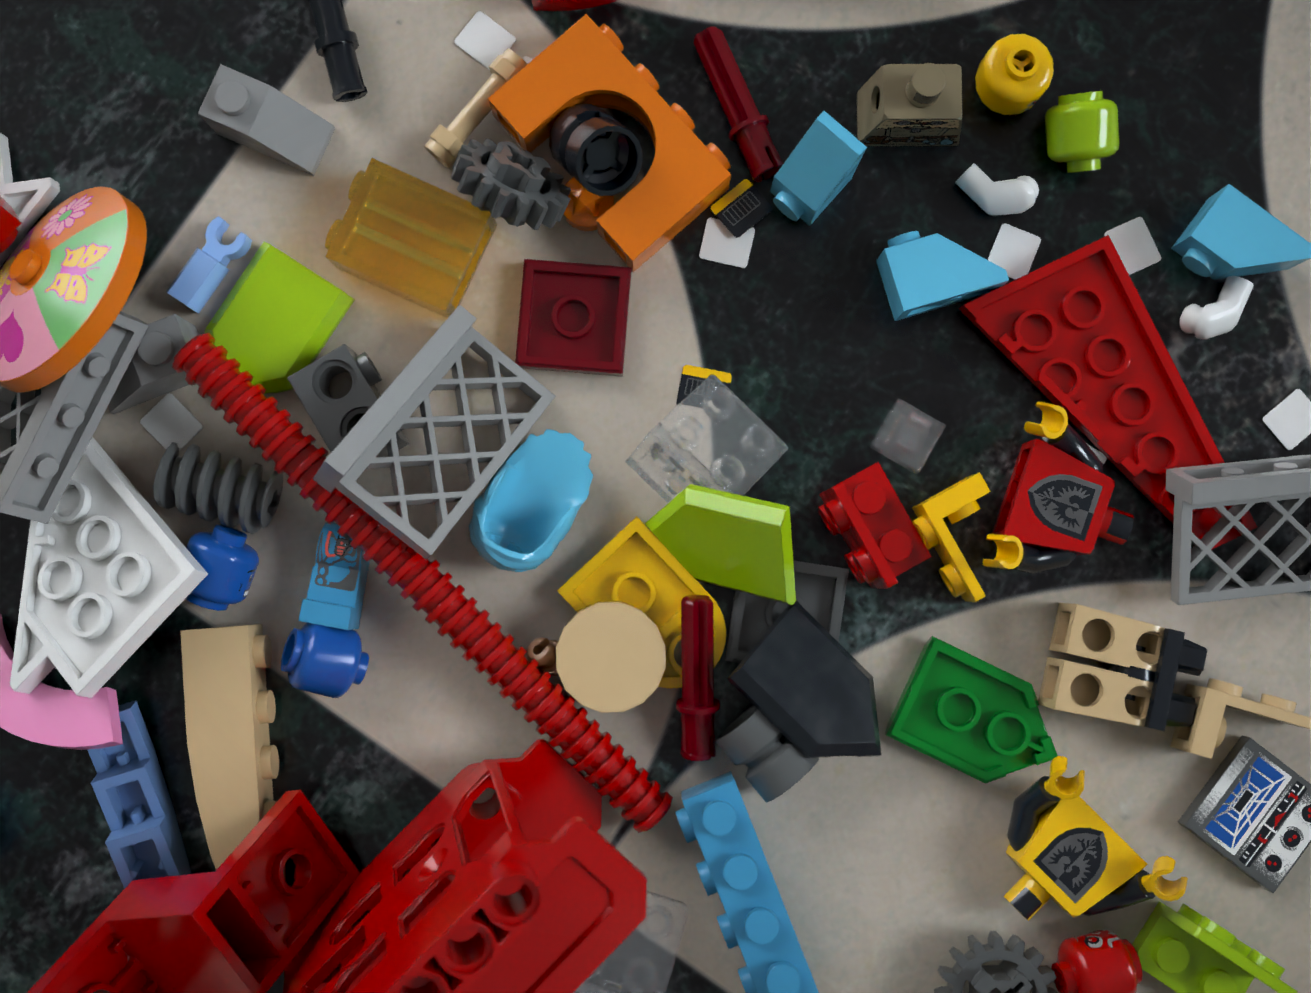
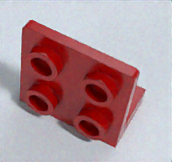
[818,462,932,589]

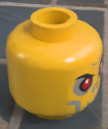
[975,34,1054,115]

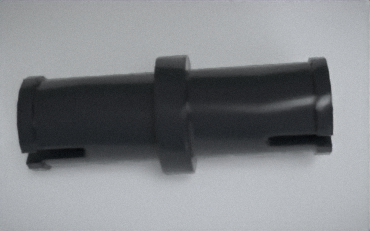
[307,0,368,102]

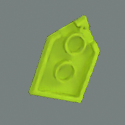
[204,241,355,394]
[645,484,796,605]

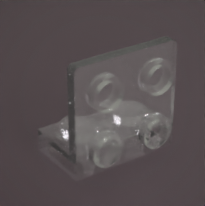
[625,375,788,503]

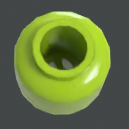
[1045,91,1119,173]

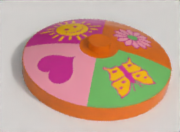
[0,187,147,393]

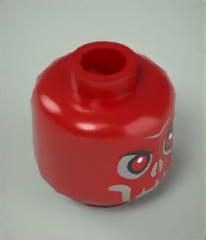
[1051,930,1143,993]

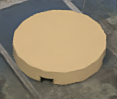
[556,601,666,713]

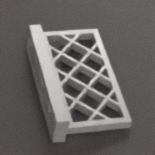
[313,305,555,560]
[0,311,148,524]
[1166,454,1311,605]

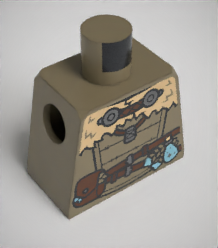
[857,63,962,146]

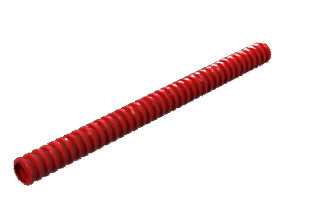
[172,333,673,833]

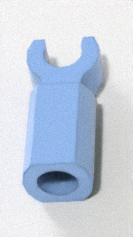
[166,216,252,314]

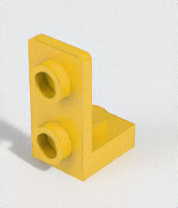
[912,472,991,602]

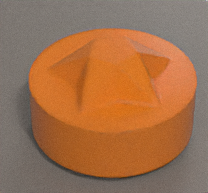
[563,177,614,231]

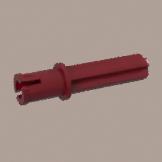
[693,26,784,182]
[676,595,720,761]

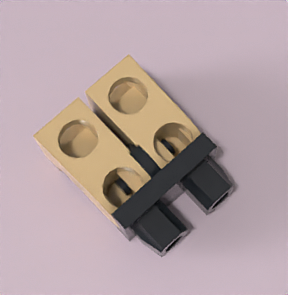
[1038,603,1207,731]

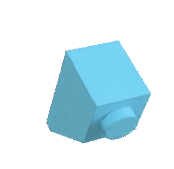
[770,111,867,226]
[1171,184,1311,280]
[876,231,1009,321]

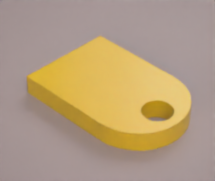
[557,516,726,688]

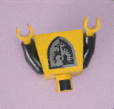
[1003,756,1188,921]

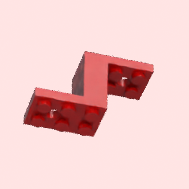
[27,789,360,993]

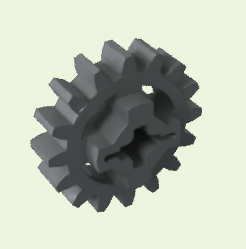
[451,139,571,230]
[934,931,1058,993]

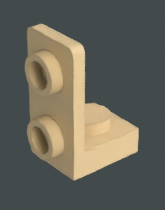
[1170,678,1311,759]

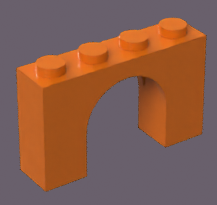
[488,14,731,272]

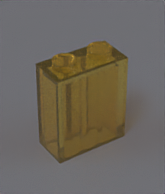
[325,158,497,318]

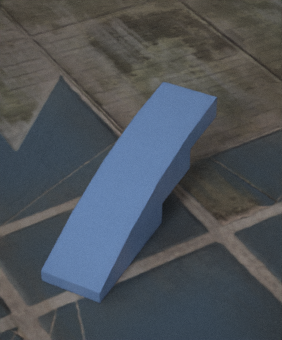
[87,700,191,889]

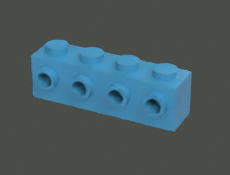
[675,771,819,993]

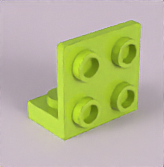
[1132,901,1298,993]

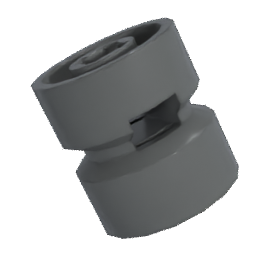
[715,705,819,802]

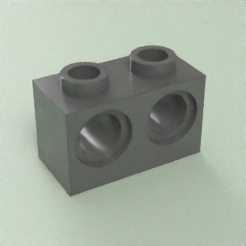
[287,344,409,457]

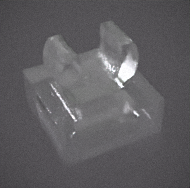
[870,399,946,474]

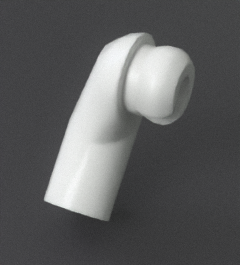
[1180,276,1253,339]

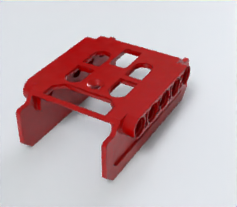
[283,739,647,993]

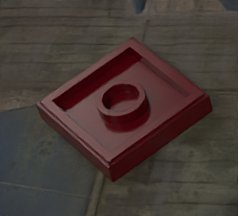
[515,259,632,377]

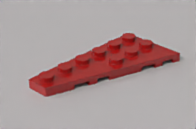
[959,235,1257,550]

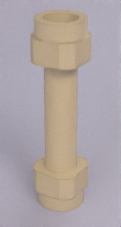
[424,48,527,168]

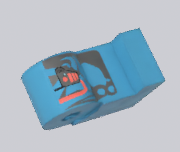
[298,522,370,630]

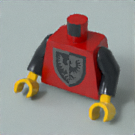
[983,401,1134,574]

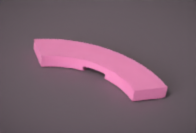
[0,614,123,750]

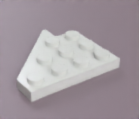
[10,437,208,698]

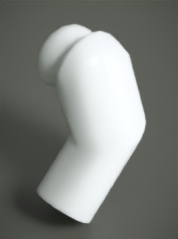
[955,163,1039,216]

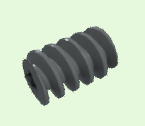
[153,442,283,534]

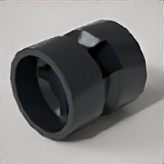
[549,104,643,196]

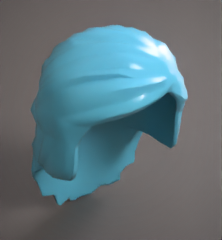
[469,429,593,572]

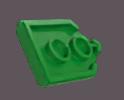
[885,636,1058,784]

